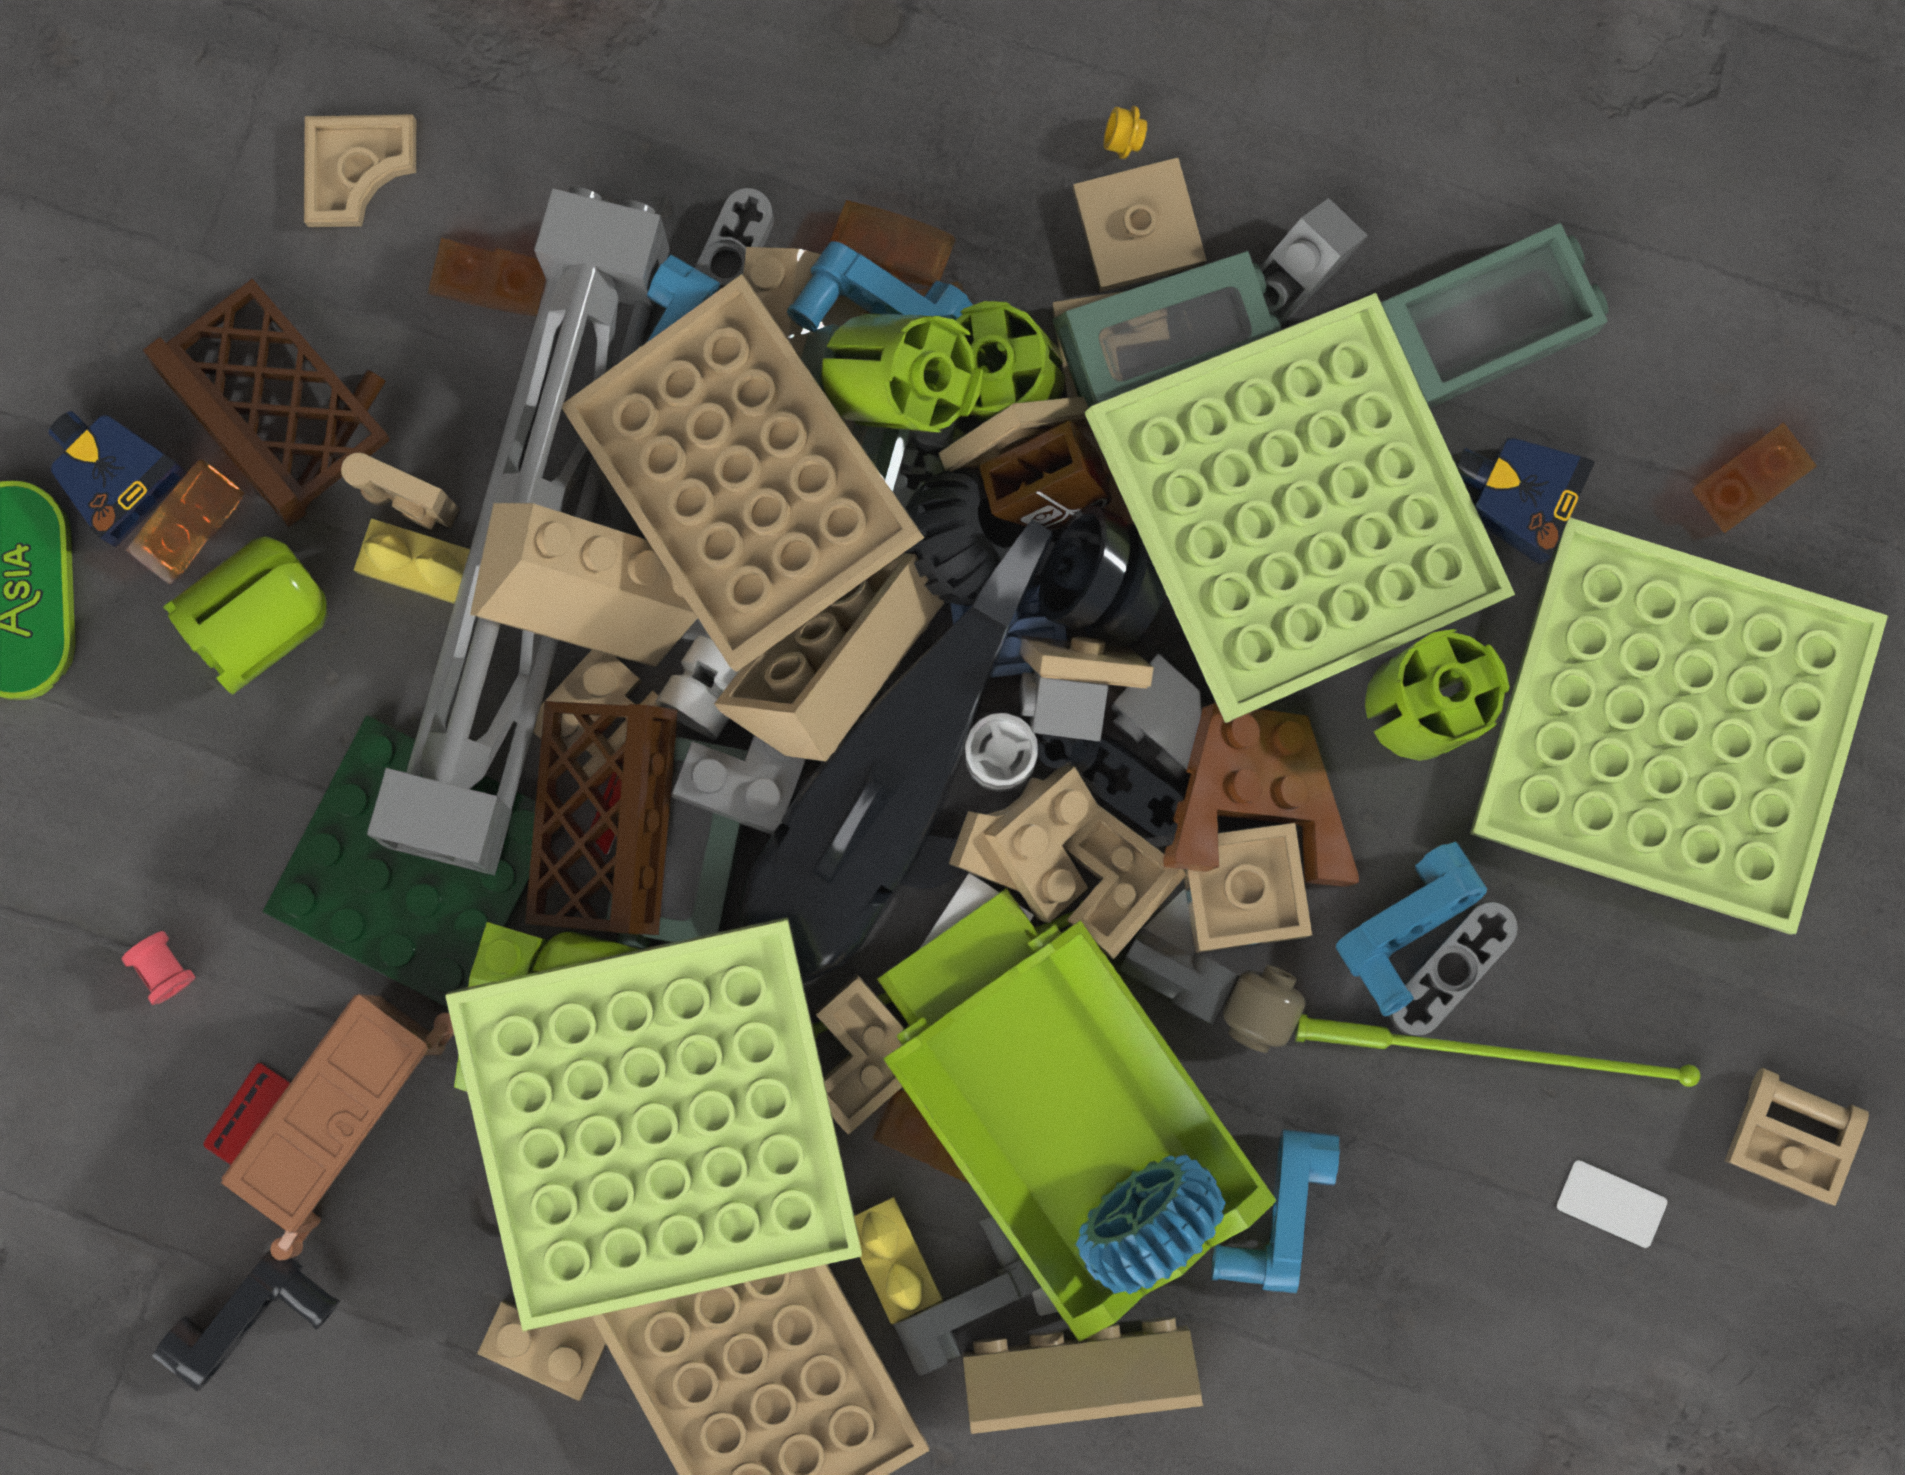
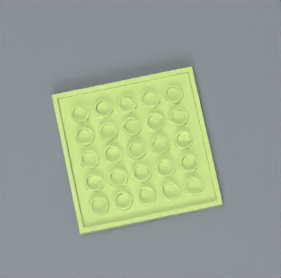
[1084,293,1515,723]
[1470,518,1888,935]
[445,917,862,1331]

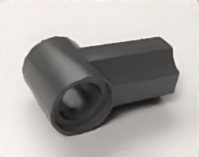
[1119,928,1239,1026]

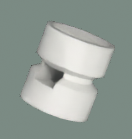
[656,636,740,740]
[965,713,1038,792]

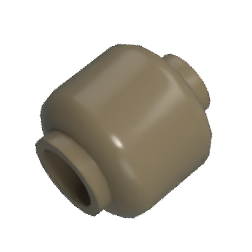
[1223,965,1306,1053]

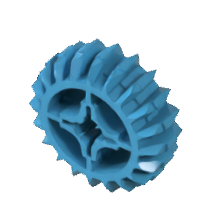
[1076,1155,1226,1294]

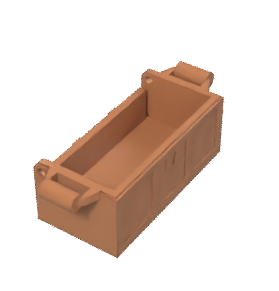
[221,994,454,1260]

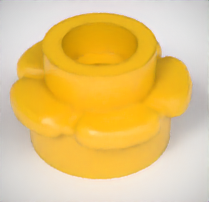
[1103,106,1147,159]

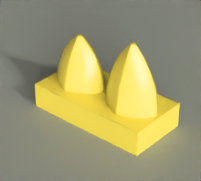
[354,518,470,604]
[854,1196,943,1325]

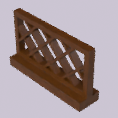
[143,278,390,528]
[525,701,678,935]

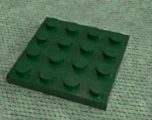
[262,715,559,1008]

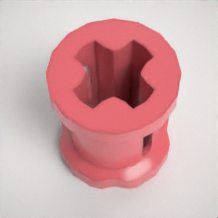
[121,931,196,1005]

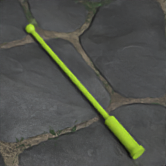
[1295,1014,1700,1087]

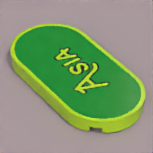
[0,481,75,700]

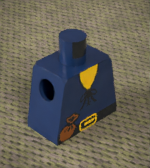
[48,411,189,547]
[1456,438,1595,565]

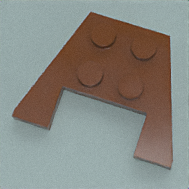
[1163,703,1359,887]

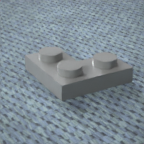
[671,735,806,834]

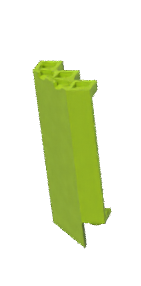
[877,888,1277,1342]

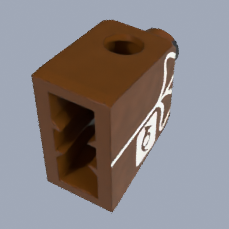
[979,421,1112,532]

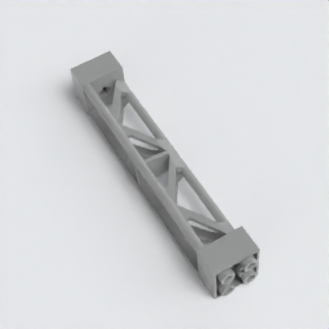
[367,187,670,876]

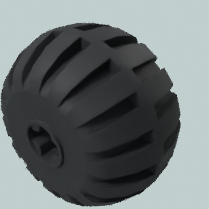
[904,468,1026,606]

